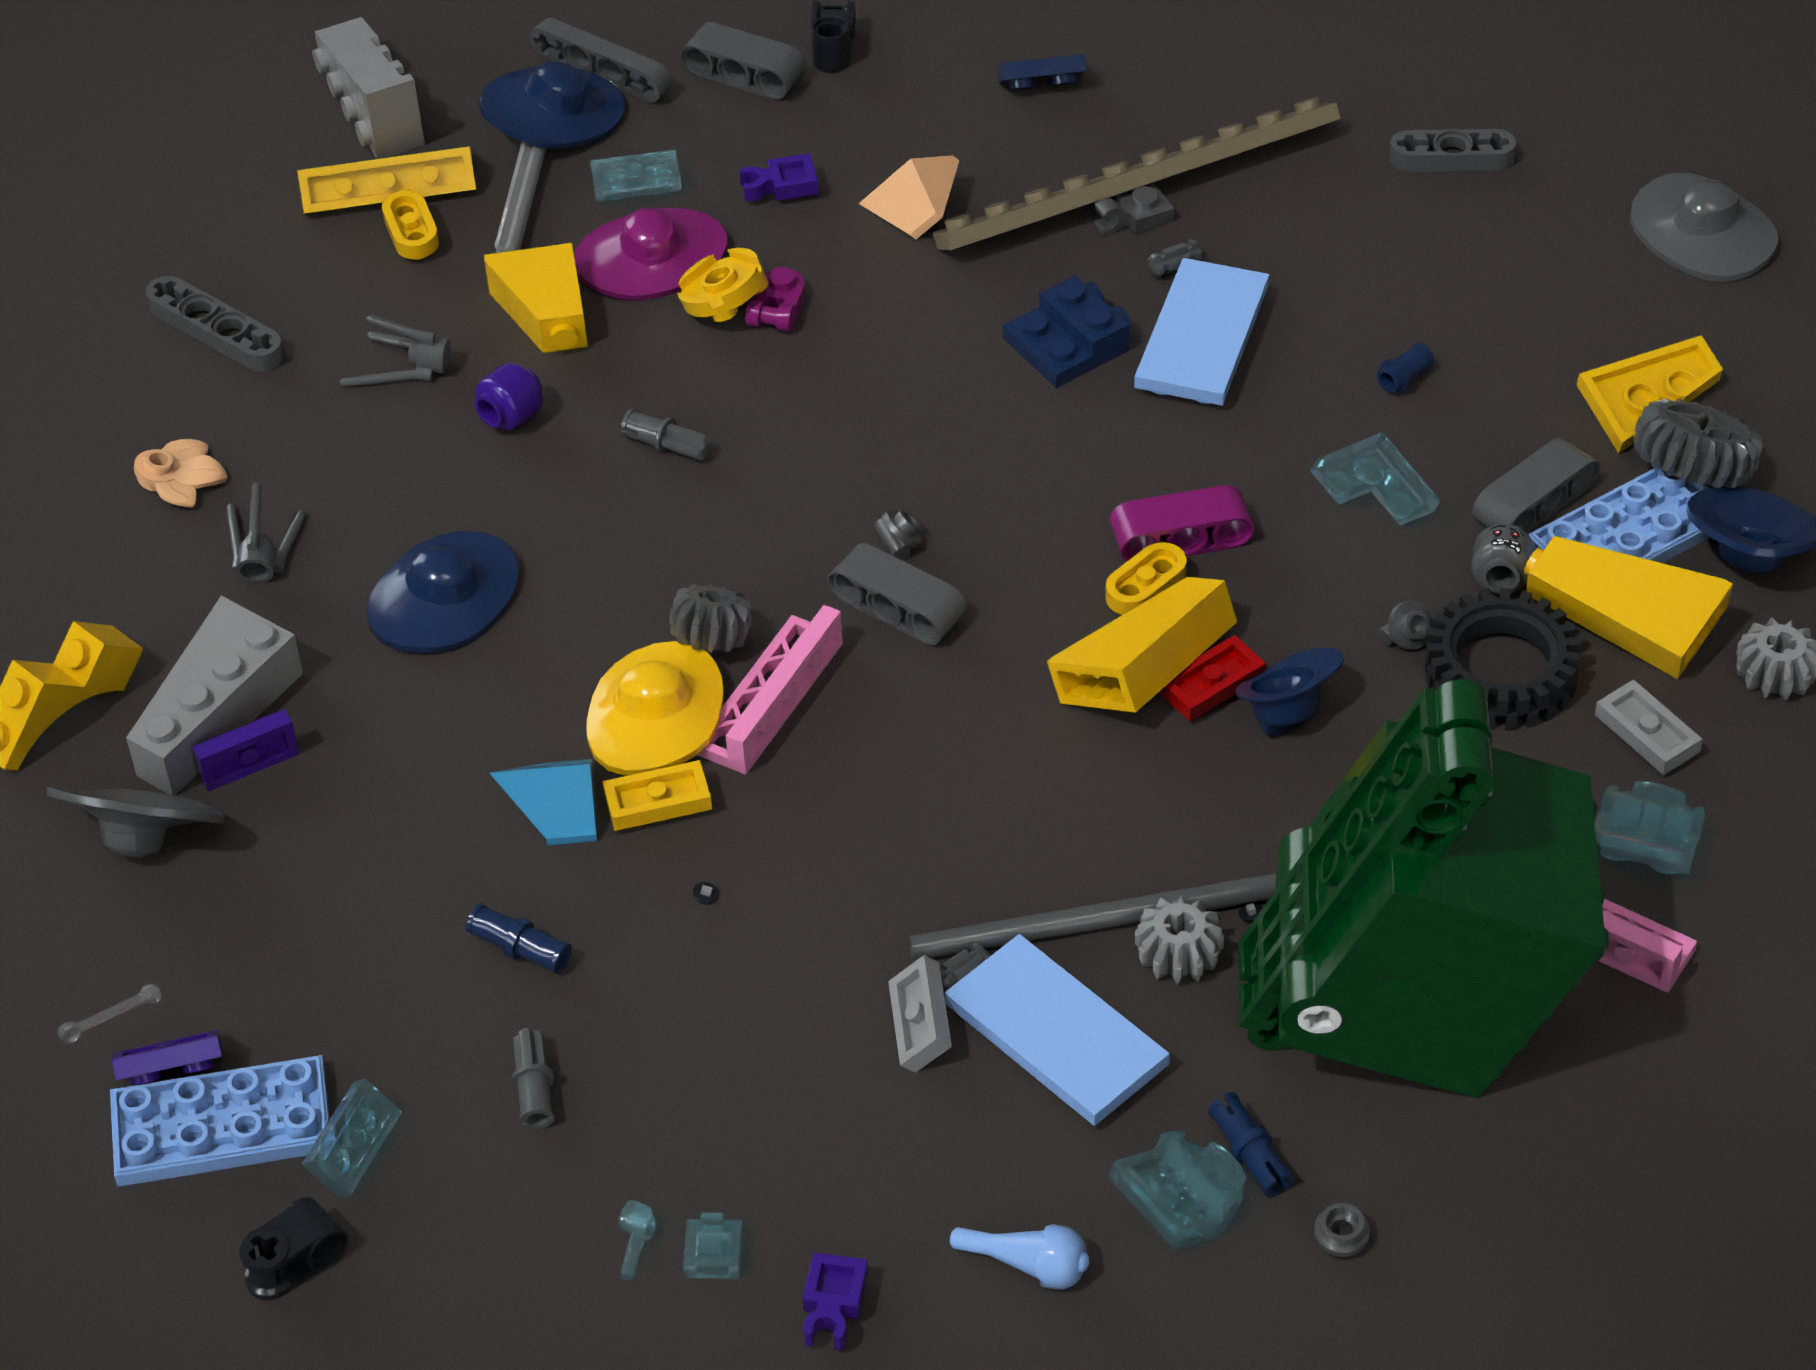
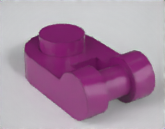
[745,267,805,332]

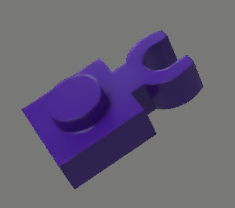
[739,153,819,201]
[802,1252,869,1351]

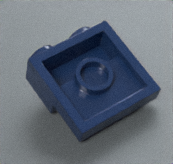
[1003,275,1131,388]

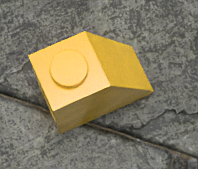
[484,243,588,353]

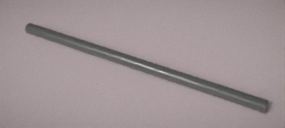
[909,873,1276,961]

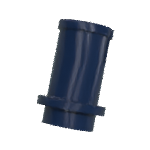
[1377,342,1435,393]

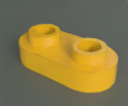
[382,190,439,260]
[1106,542,1187,615]

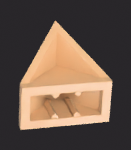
[859,155,959,239]

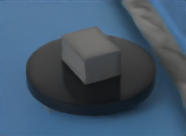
[693,882,718,905]
[1238,903,1263,922]

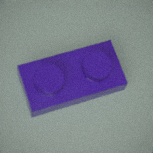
[193,709,300,792]
[111,1029,223,1085]

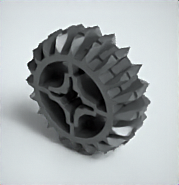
[1633,399,1763,488]

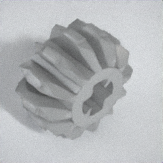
[1736,617,1816,701]
[1135,894,1224,985]

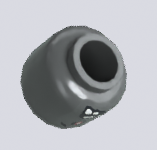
[1471,524,1535,595]

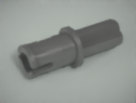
[621,408,712,461]
[511,1028,555,1130]

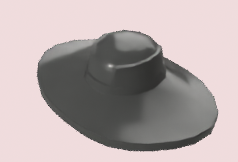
[1630,173,1779,282]
[46,786,225,858]

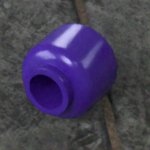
[474,363,543,431]

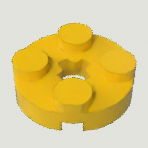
[677,248,769,322]

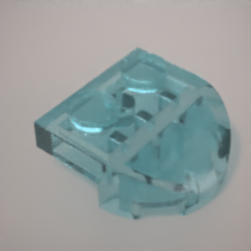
[1595,781,1705,875]
[1108,1131,1246,1251]

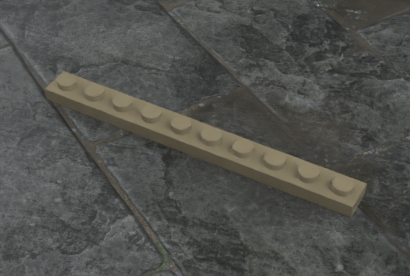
[933,97,1341,250]

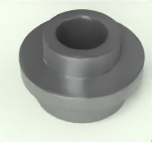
[1314,1203,1370,1257]

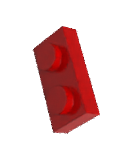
[1159,635,1266,722]

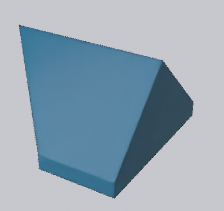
[490,759,597,846]

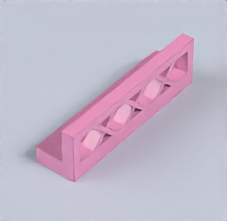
[698,605,843,775]
[1598,899,1697,993]

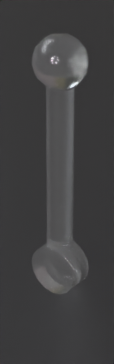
[57,984,161,1044]

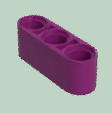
[1110,485,1255,562]

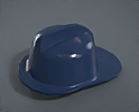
[1235,647,1344,736]

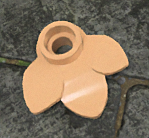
[134,439,228,507]

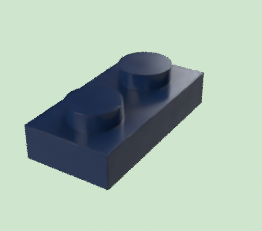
[997,54,1086,90]

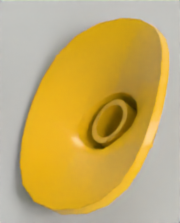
[587,641,724,776]

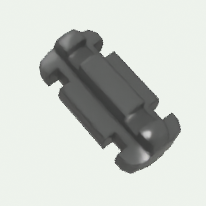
[1147,239,1203,278]
[940,943,990,992]

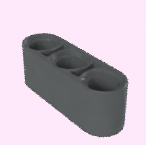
[680,22,807,100]
[1472,437,1600,534]
[827,543,968,645]

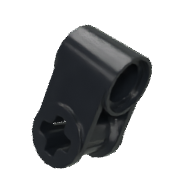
[811,1,856,73]
[239,1197,348,1300]

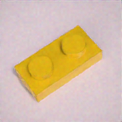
[602,760,712,831]

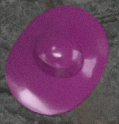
[574,207,727,301]

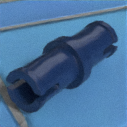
[466,903,572,974]
[1208,1092,1295,1198]

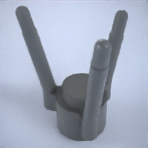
[340,315,451,387]
[226,482,306,583]

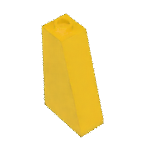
[1524,536,1733,679]
[1047,577,1237,713]

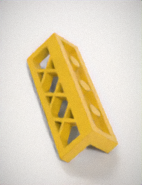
[297,146,476,214]

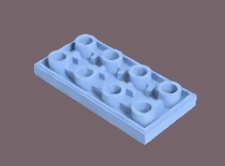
[1134,258,1269,406]
[1529,468,1710,563]
[944,934,1170,1126]
[110,1055,333,1187]

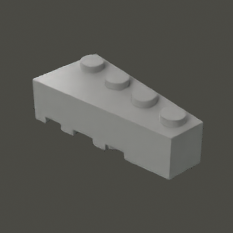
[312,17,425,159]
[126,595,303,795]

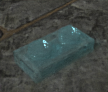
[590,150,682,202]
[301,1078,402,1198]

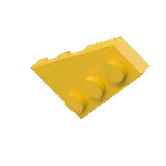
[1576,335,1723,454]

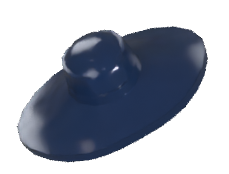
[479,61,625,149]
[1686,486,1816,573]
[367,531,519,653]

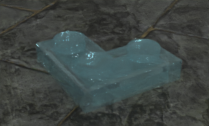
[1310,432,1441,525]

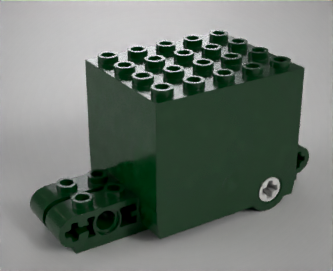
[1238,679,1609,1098]

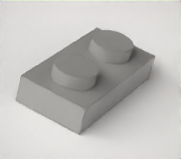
[1595,679,1703,775]
[888,955,952,1073]

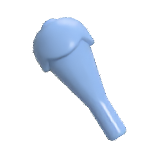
[950,1224,1089,1290]

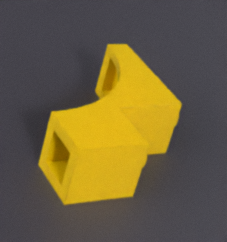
[0,621,144,771]

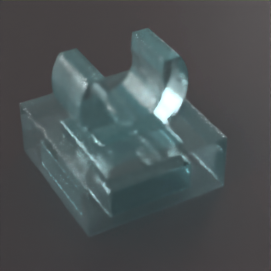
[683,1212,743,1279]

